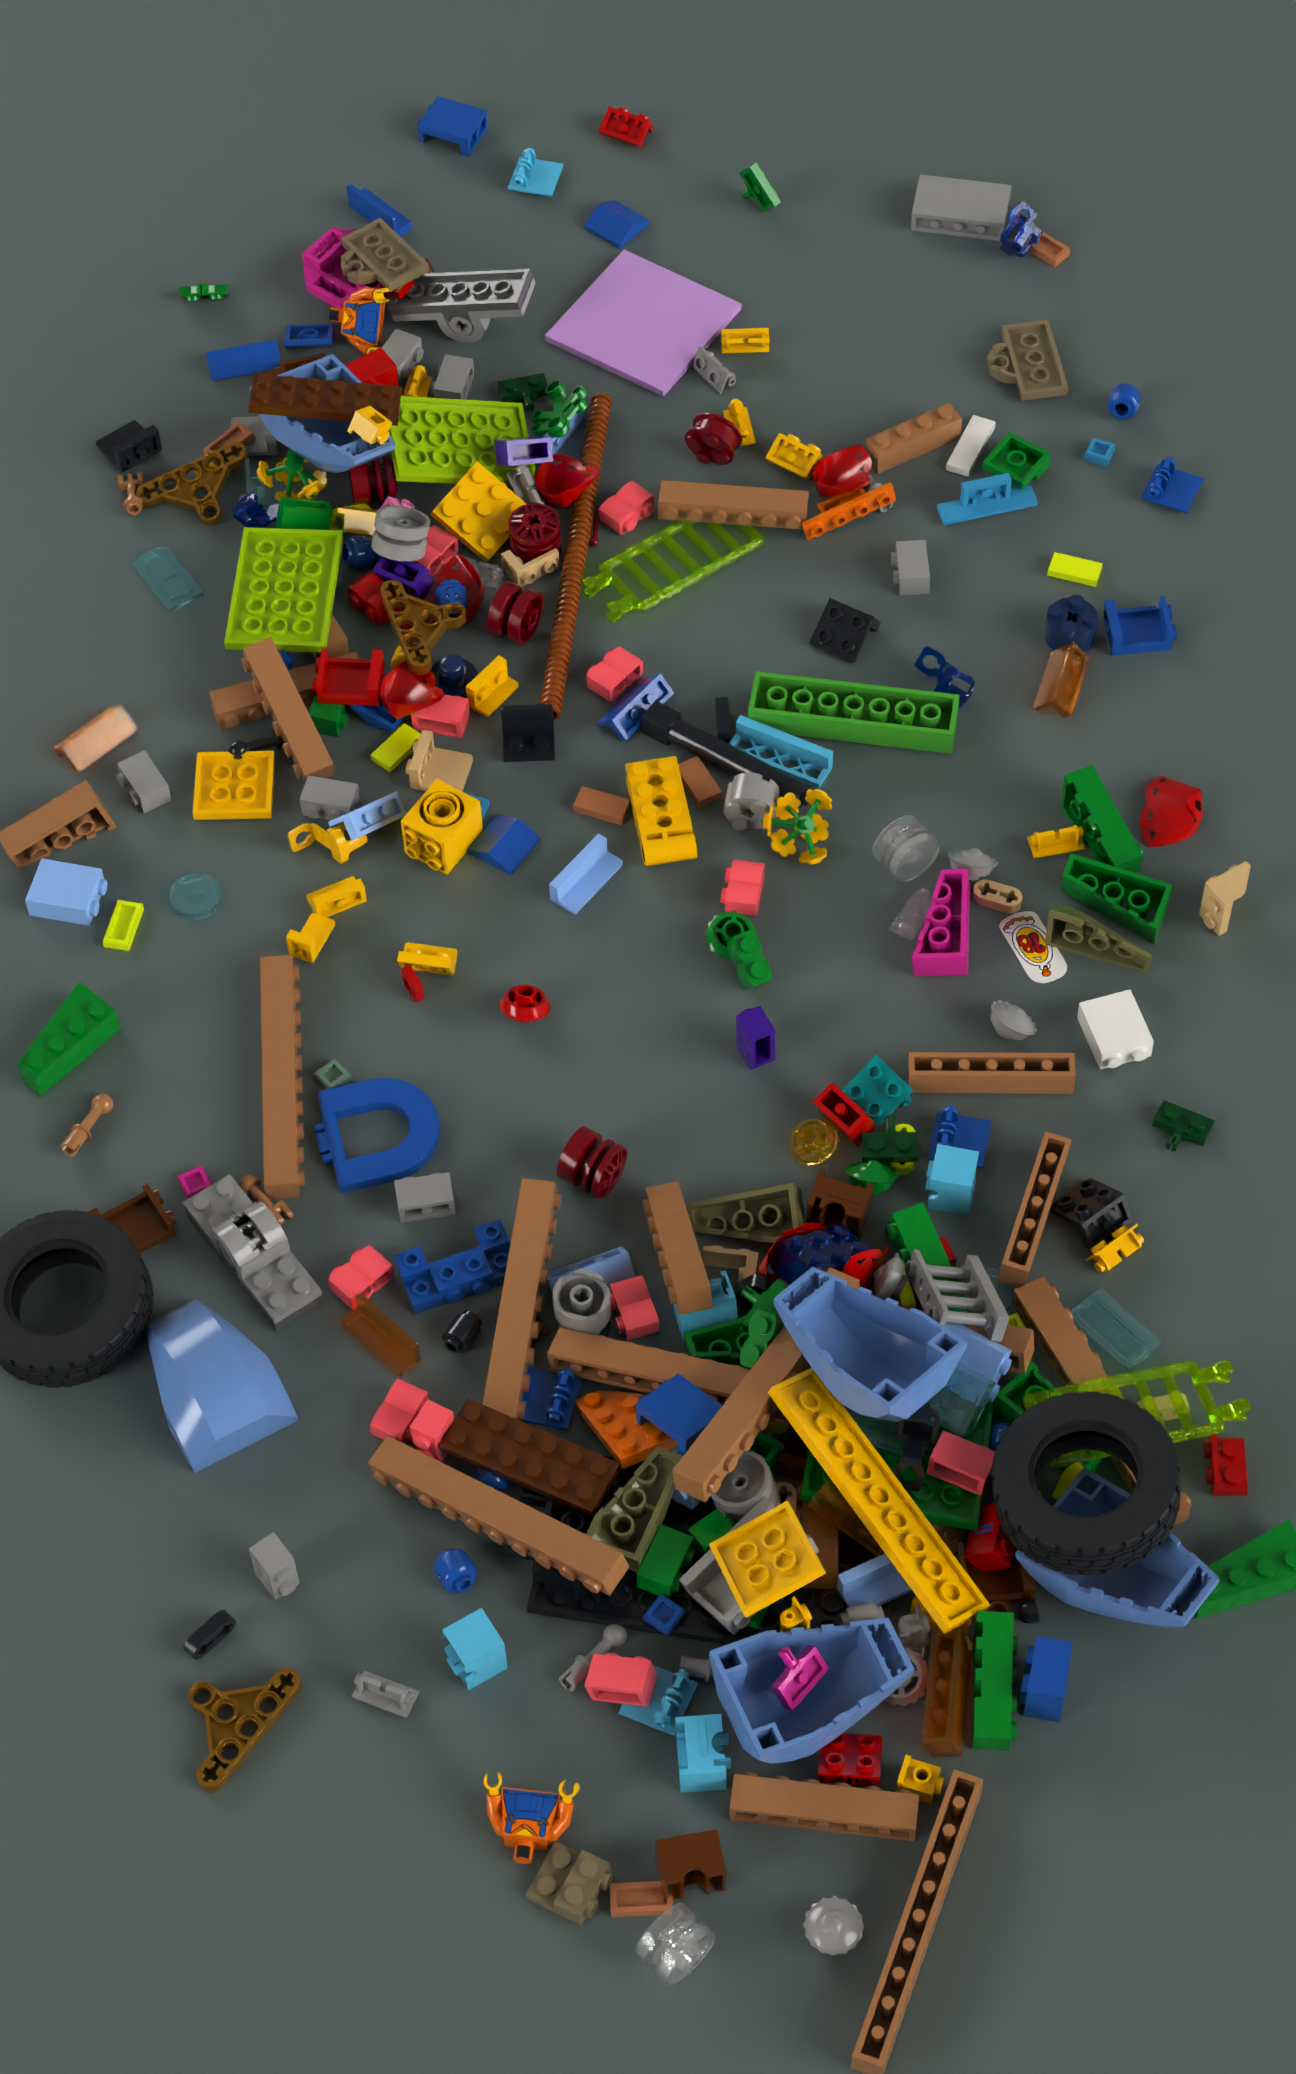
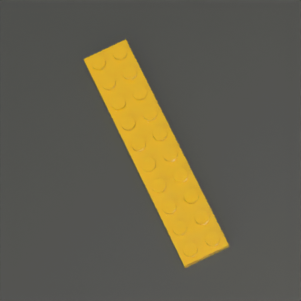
[768,1368,990,1634]

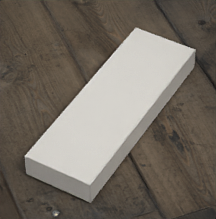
[946,415,996,477]

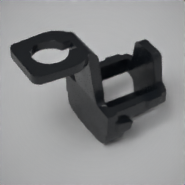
[893,1402,941,1491]

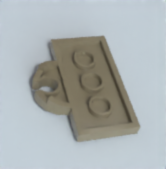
[340,218,430,292]
[987,319,1069,401]

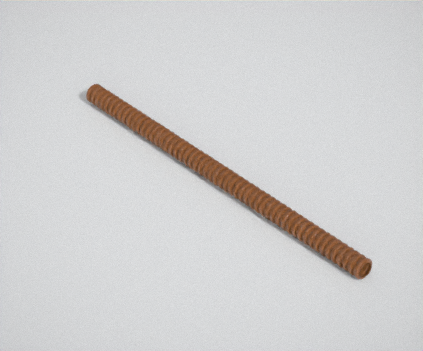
[540,393,612,720]

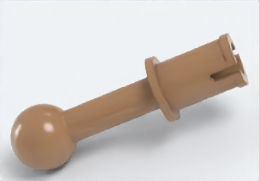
[60,1093,113,1157]

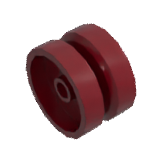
[487,582,543,645]

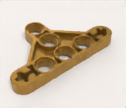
[136,442,249,526]
[381,580,466,675]
[188,1668,302,1793]

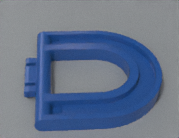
[314,1078,440,1193]

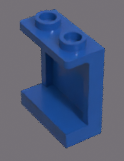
[417,96,488,157]
[1103,596,1177,656]
[636,1373,722,1456]

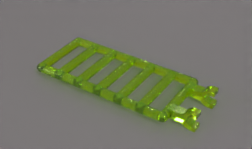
[583,521,766,623]
[1023,1360,1251,1468]

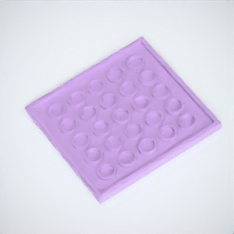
[545,250,741,397]

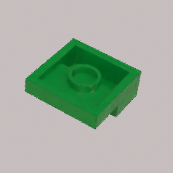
[982,432,1051,490]

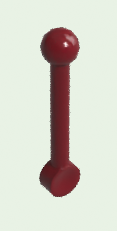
[589,506,600,547]

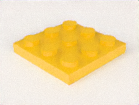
[430,461,526,563]
[193,751,275,820]
[709,1500,826,1618]

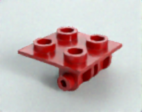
[818,1733,882,1786]

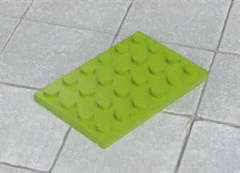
[389,396,537,487]
[224,527,343,652]

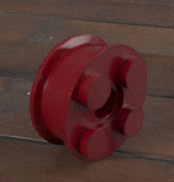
[685,412,742,465]

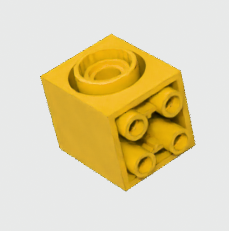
[401,779,483,875]

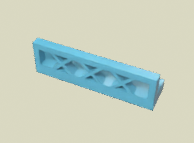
[729,715,833,789]

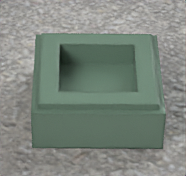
[313,1058,352,1089]

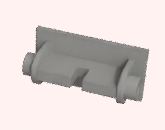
[692,346,736,394]
[506,465,545,505]
[351,1670,419,1719]

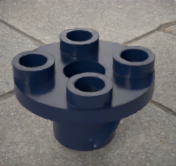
[430,654,478,698]

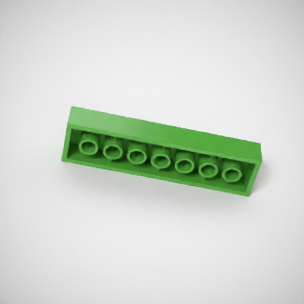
[748,671,960,754]

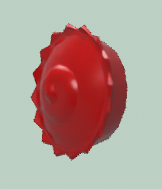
[498,984,551,1023]

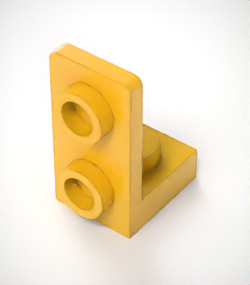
[286,913,335,964]

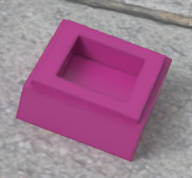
[177,1166,212,1200]

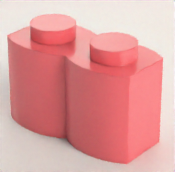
[599,481,655,535]
[412,525,459,577]
[586,646,643,702]
[721,859,765,916]
[328,1245,394,1310]
[609,1275,660,1341]
[370,1379,429,1444]

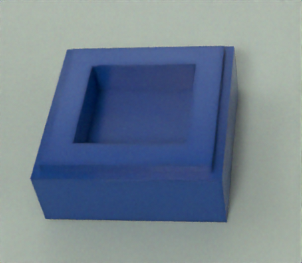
[643,1593,686,1637]

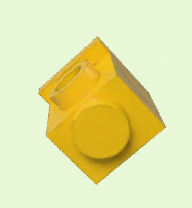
[347,406,393,445]
[896,1754,945,1805]

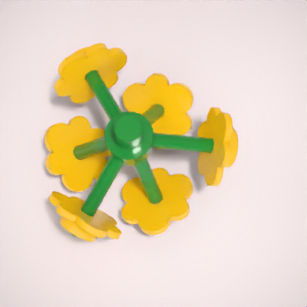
[257,450,329,501]
[761,789,832,865]

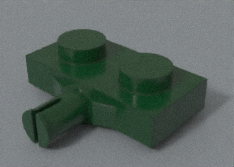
[497,373,548,412]
[1152,1100,1215,1152]
[862,1116,918,1163]

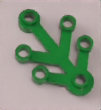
[531,379,588,438]

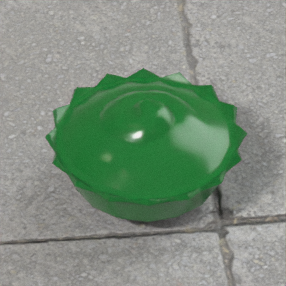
[705,911,756,961]
[845,1160,899,1195]

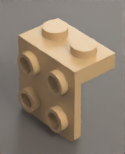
[406,730,473,792]
[1199,861,1251,936]

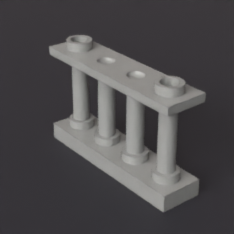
[905,1249,1009,1342]

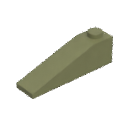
[1045,905,1152,974]
[686,1183,805,1244]
[586,1447,683,1573]

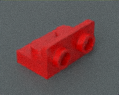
[598,106,654,148]
[1203,1431,1248,1496]

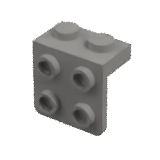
[231,416,279,456]

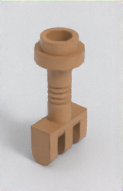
[117,472,144,516]
[239,1174,294,1225]

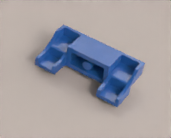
[394,1219,510,1315]

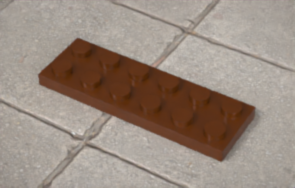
[249,374,402,426]
[438,1398,621,1517]

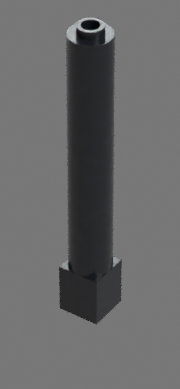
[641,700,811,809]

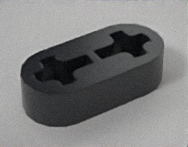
[715,697,731,740]
[733,1274,773,1308]
[183,1610,236,1660]

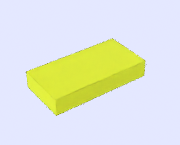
[1047,552,1103,587]
[370,723,421,773]
[103,900,144,951]

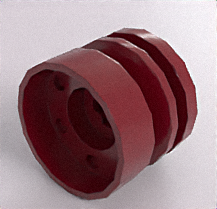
[348,454,398,506]
[508,503,562,564]
[557,1126,628,1199]

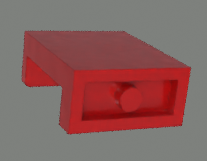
[312,649,385,706]

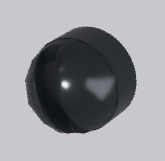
[1017,1598,1040,1624]

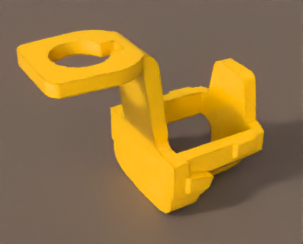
[288,822,368,864]

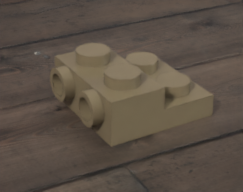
[526,1841,613,1926]

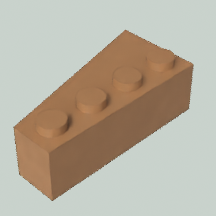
[0,780,117,869]

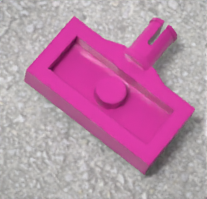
[770,1645,829,1711]

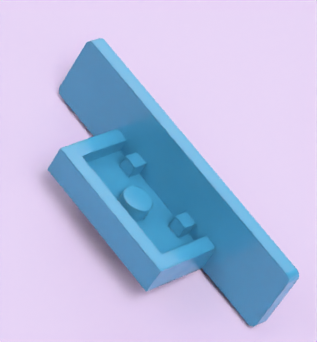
[937,473,1038,525]

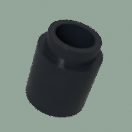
[442,1310,482,1353]

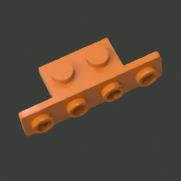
[802,482,896,540]

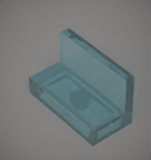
[244,458,274,514]

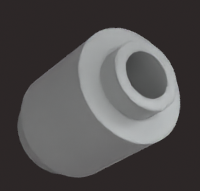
[838,1601,885,1626]

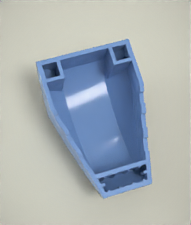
[250,354,396,473]
[773,1267,967,1421]
[146,1300,298,1473]
[1015,1467,1219,1628]
[709,1618,915,1764]

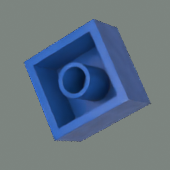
[1019,1636,1073,1723]

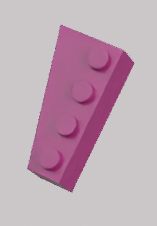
[911,869,970,976]

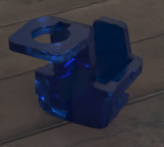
[1000,201,1043,257]
[232,493,279,528]
[914,646,975,708]

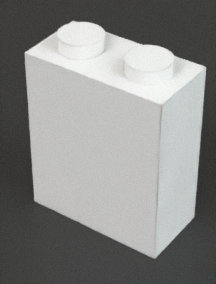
[1077,989,1154,1070]

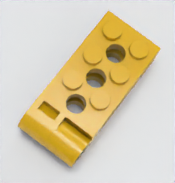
[625,756,697,866]

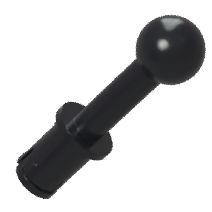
[228,729,285,759]

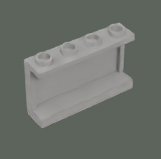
[911,174,1012,241]
[679,1496,819,1635]

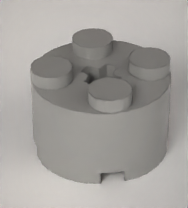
[723,773,780,831]
[553,1270,611,1335]

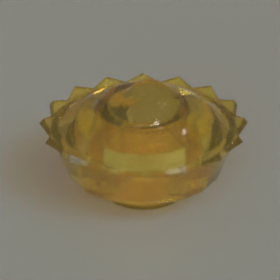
[789,1117,840,1167]

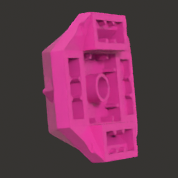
[302,227,384,308]

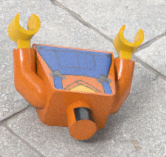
[329,287,390,355]
[483,1772,580,1864]

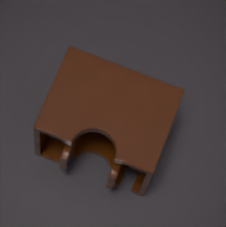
[806,1169,874,1240]
[654,1829,727,1901]

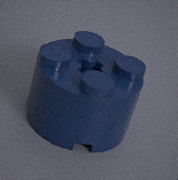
[1045,594,1098,656]

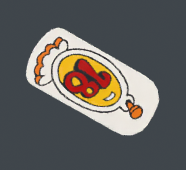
[999,911,1067,983]

